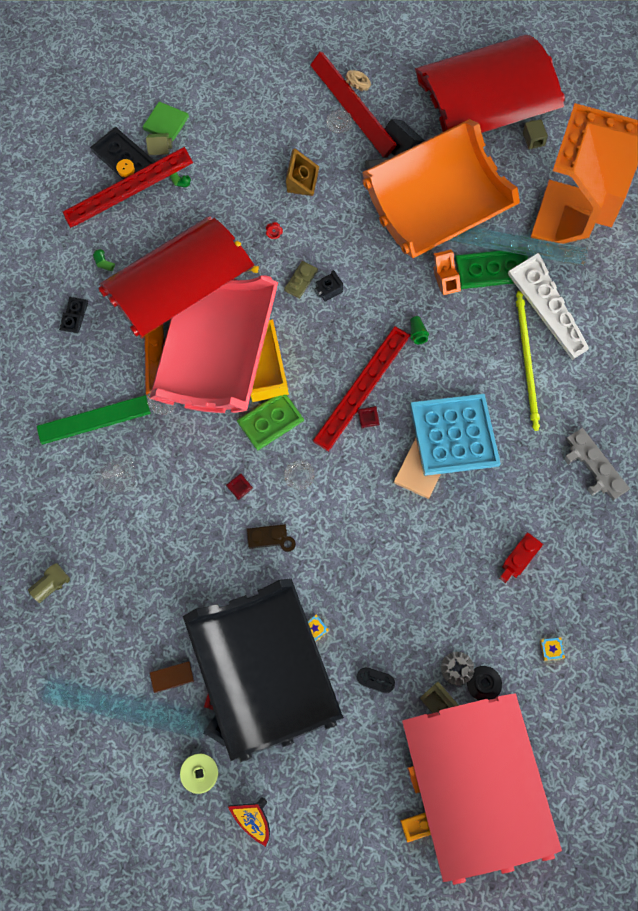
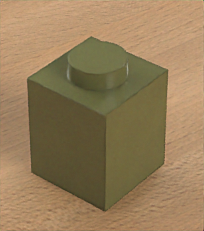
[523,119,548,149]
[146,133,173,155]

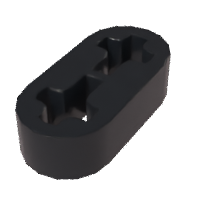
[357,667,395,694]

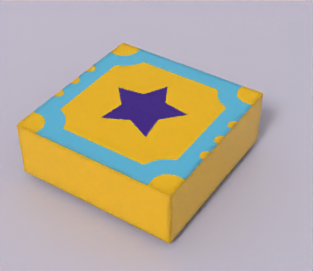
[308,614,329,642]
[540,637,565,661]

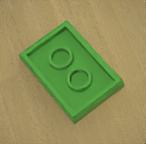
[237,395,304,451]

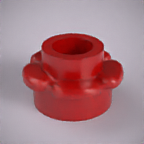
[266,222,283,239]

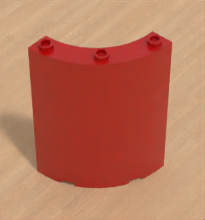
[415,34,565,133]
[98,216,255,339]

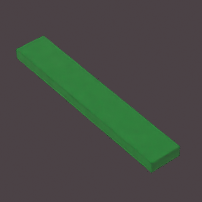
[37,395,151,445]

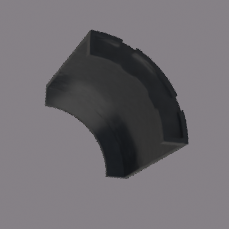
[183,579,344,762]

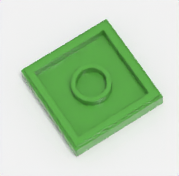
[143,102,189,142]

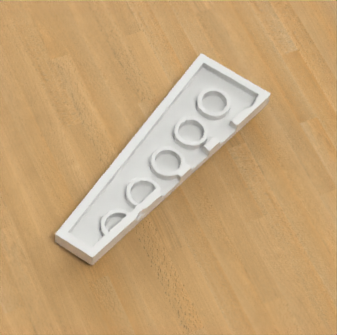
[508,253,589,360]

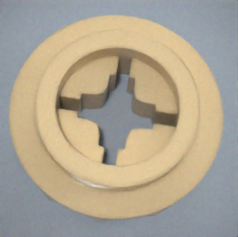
[345,70,371,91]

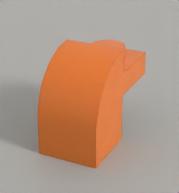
[433,249,461,295]

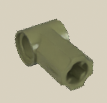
[28,563,70,604]

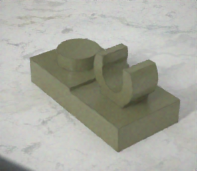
[284,261,318,299]

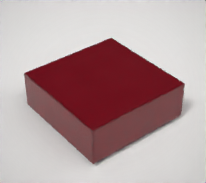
[358,406,380,428]
[226,473,253,500]

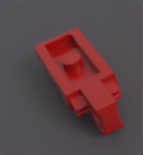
[499,532,544,584]

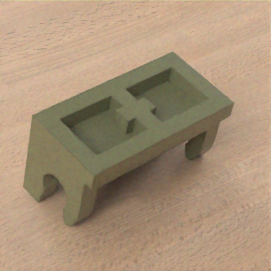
[420,682,459,715]

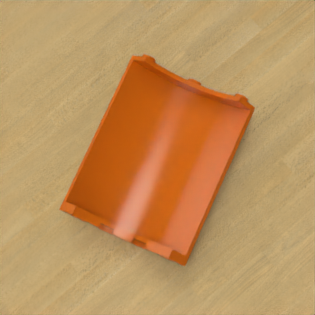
[362,119,520,258]

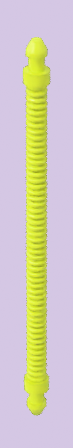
[516,291,540,431]

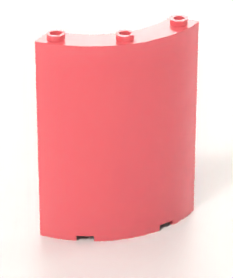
[149,275,278,413]
[402,693,562,885]

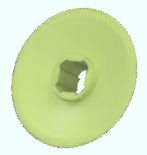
[180,754,218,794]

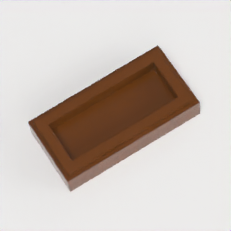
[149,661,195,693]

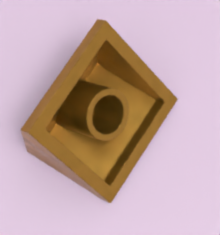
[286,148,320,196]

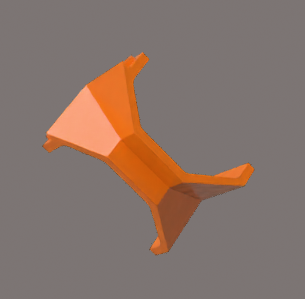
[530,103,638,247]

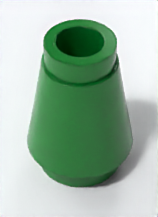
[410,316,429,345]

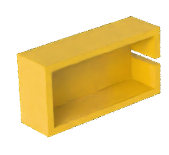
[251,319,289,402]

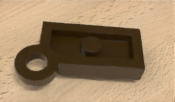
[247,524,296,552]

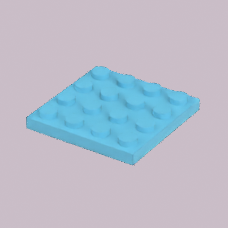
[410,394,501,476]

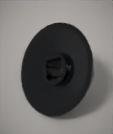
[467,666,502,701]

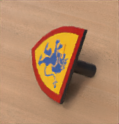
[228,797,270,847]

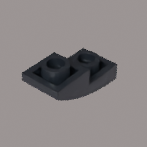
[59,297,89,334]

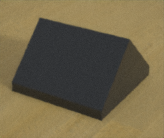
[385,119,425,156]

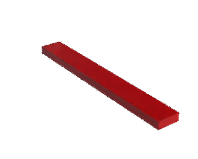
[310,52,397,158]
[62,147,193,228]
[313,326,410,452]

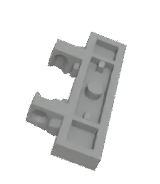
[564,428,630,501]

